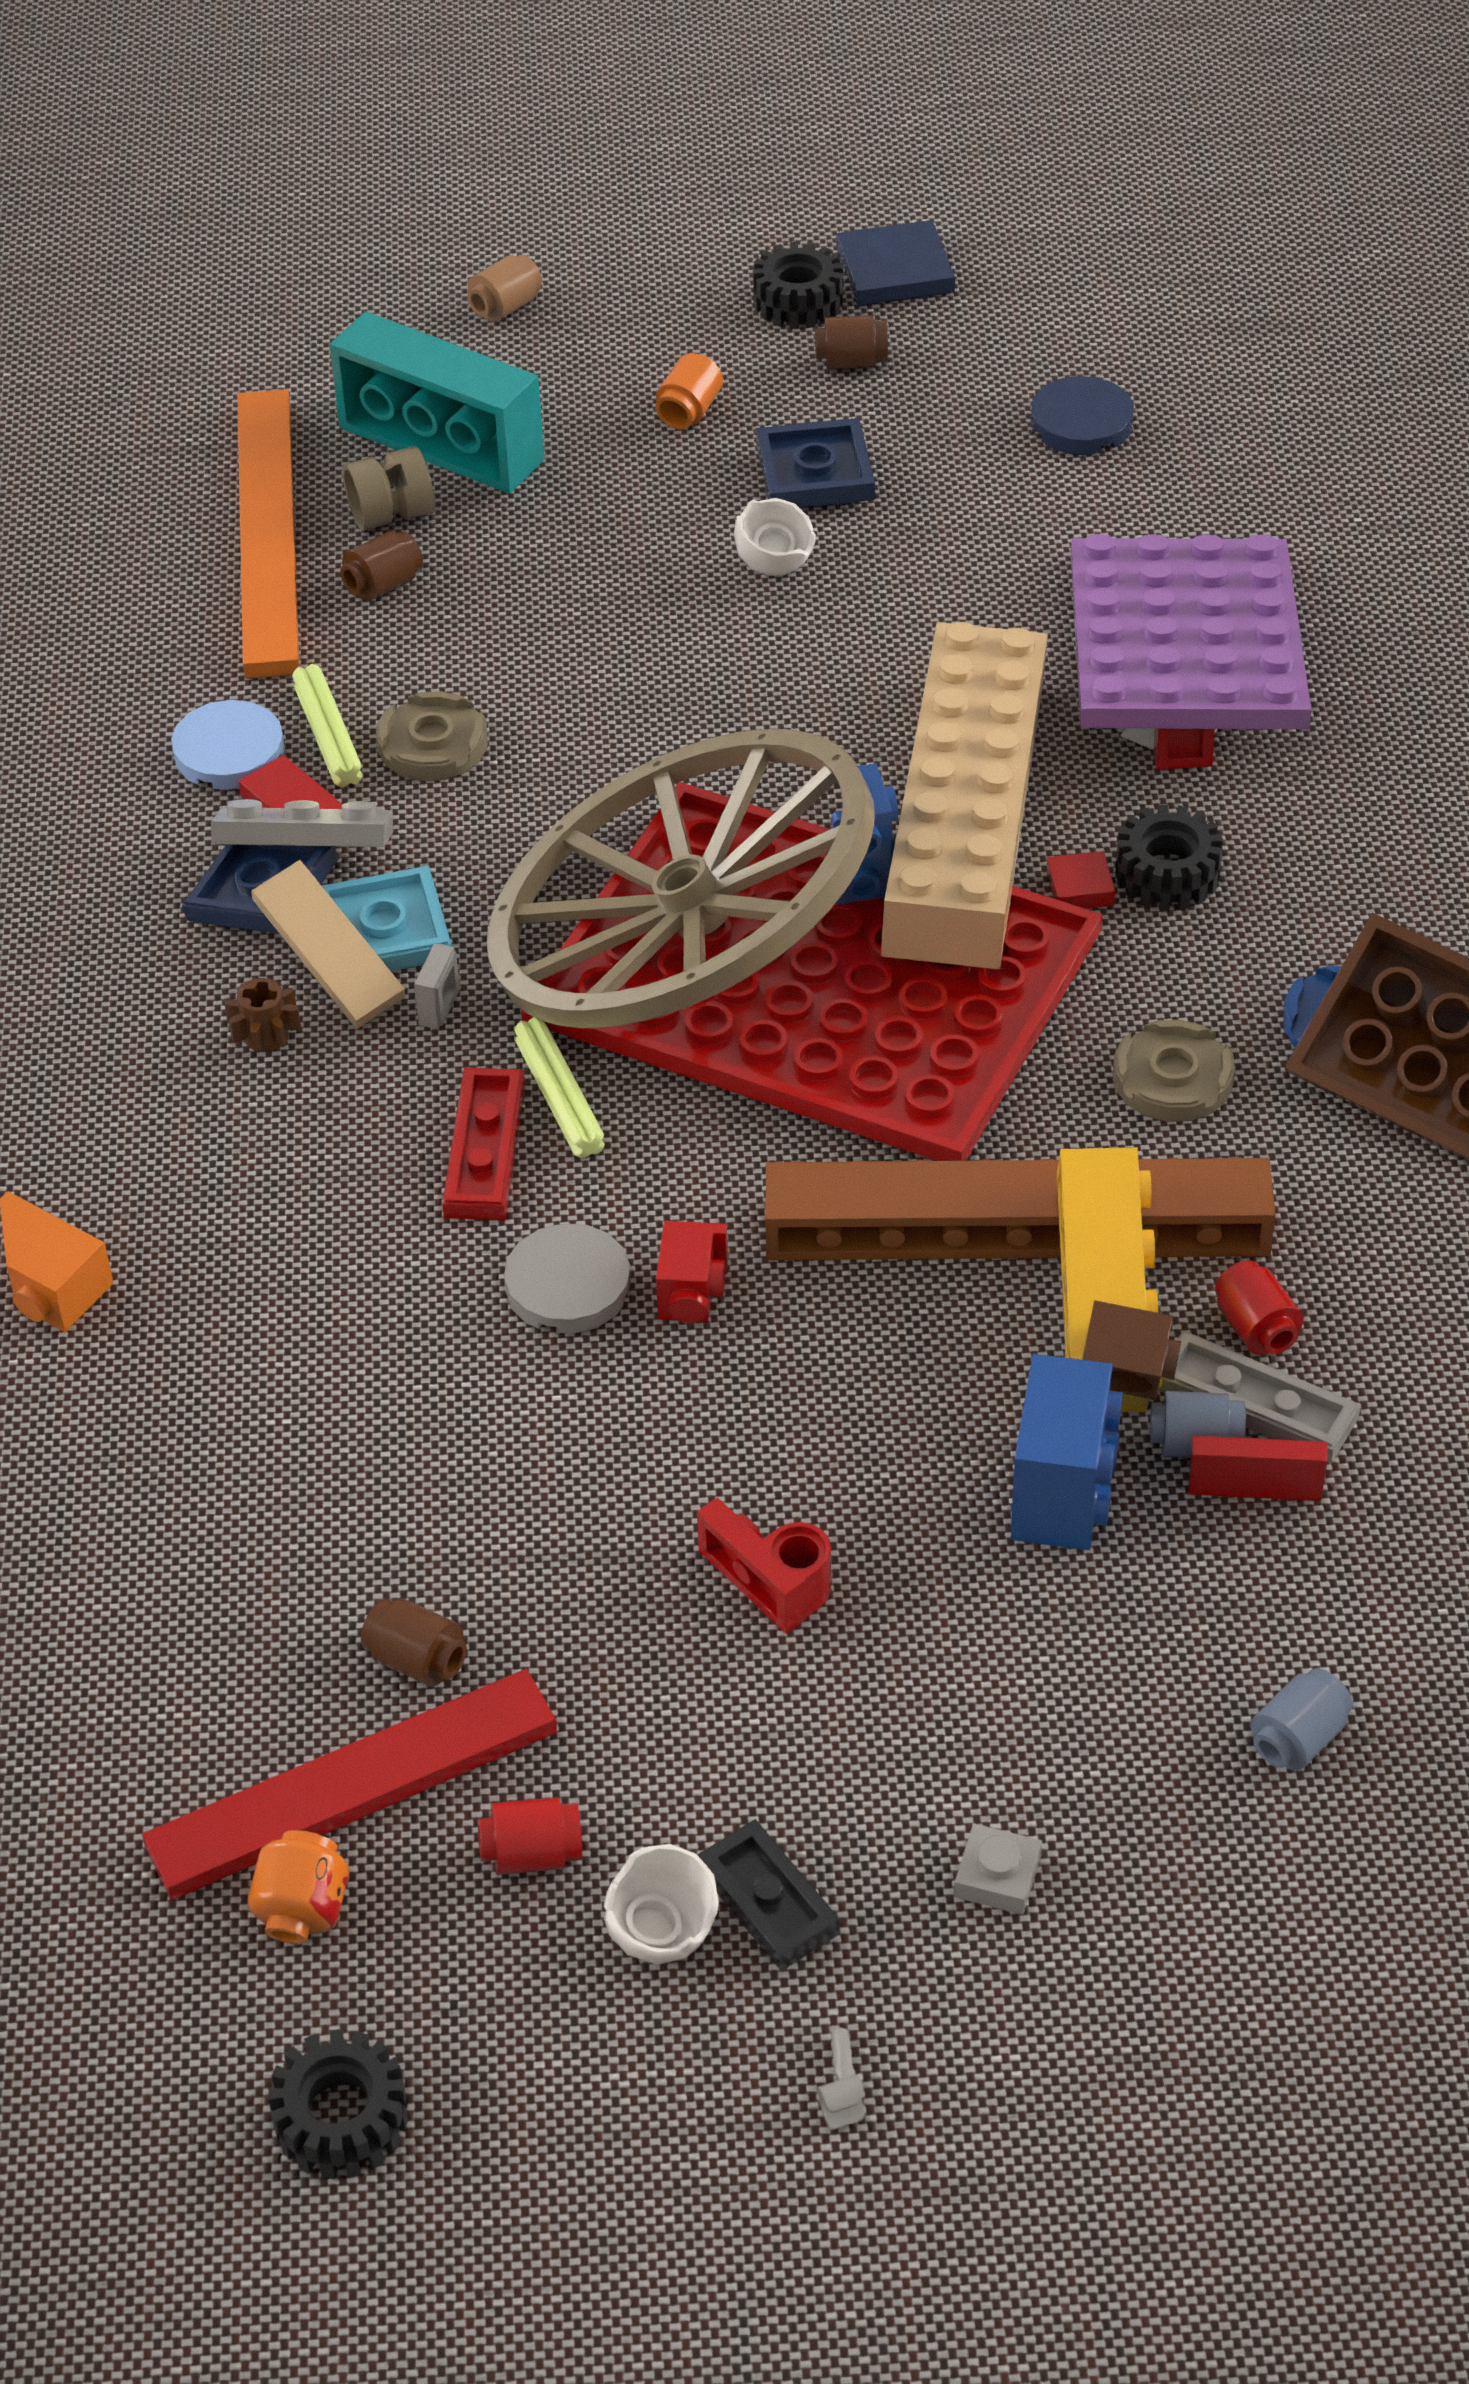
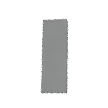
[1158,1330,1361,1464]

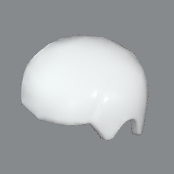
[734,498,816,576]
[604,1844,719,1965]

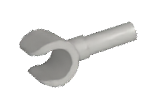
[817,2028,865,2130]

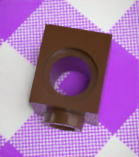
[1082,1300,1182,1400]

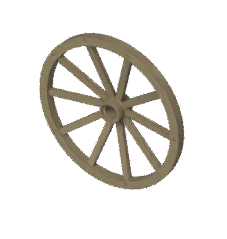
[487,729,875,1028]

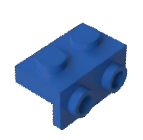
[831,763,898,904]

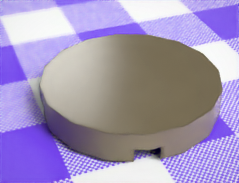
[376,691,488,781]
[1113,1020,1235,1122]

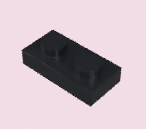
[698,1819,840,1972]

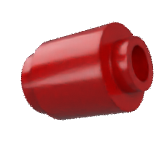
[1215,1260,1304,1355]
[478,1797,582,1875]

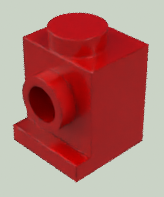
[656,1221,728,1323]

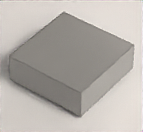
[414,943,460,1030]

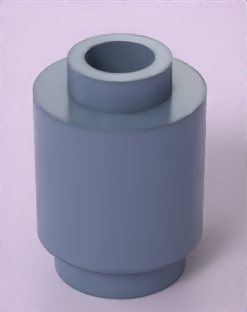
[1150,1391,1246,1458]
[1251,1668,1353,1770]

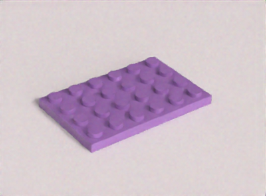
[1071,534,1311,729]

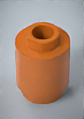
[655,353,723,429]

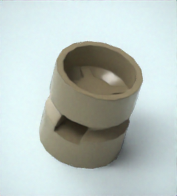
[343,446,435,532]

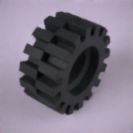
[753,242,843,329]
[1115,804,1223,911]
[268,2029,408,2180]

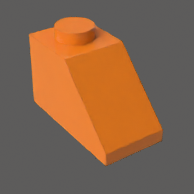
[0,1191,113,1332]

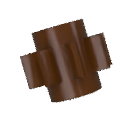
[224,978,301,1052]

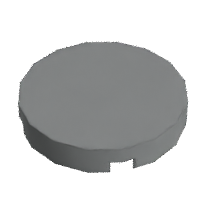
[504,1223,631,1334]

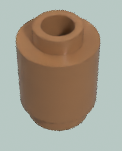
[468,255,542,322]

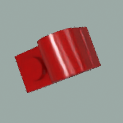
[697,1497,832,1634]

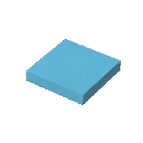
[322,866,452,971]

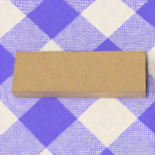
[252,860,405,1029]

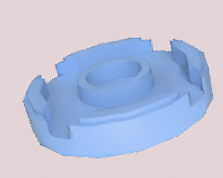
[171,700,285,790]

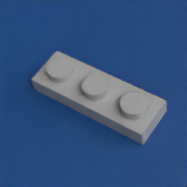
[211,799,393,847]

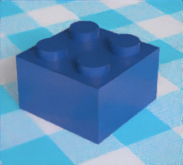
[1010,1354,1123,1551]

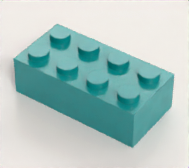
[329,311,545,494]

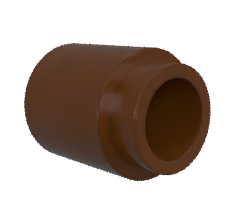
[815,316,888,369]
[340,532,423,601]
[361,1598,467,1687]

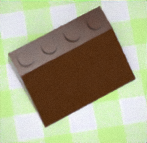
[1284,912,1469,1161]

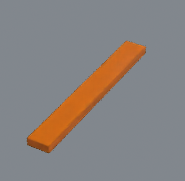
[237,389,300,679]

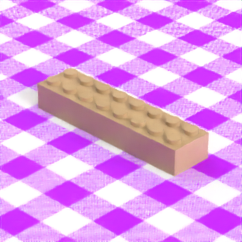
[881,622,1048,969]

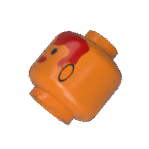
[248,1830,349,1944]

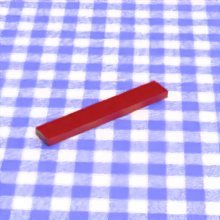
[142,1668,557,1901]

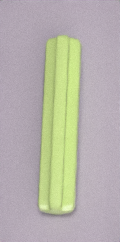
[292,664,363,788]
[514,1017,604,1158]

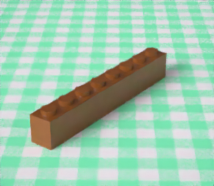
[765,1157,1275,1260]

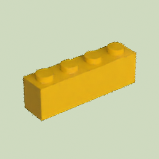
[1057,1147,1162,1412]

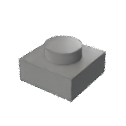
[954,1823,1042,1915]

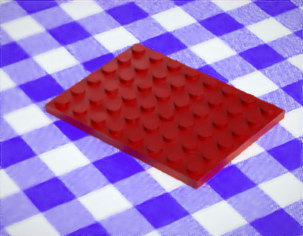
[521,782,1103,1161]

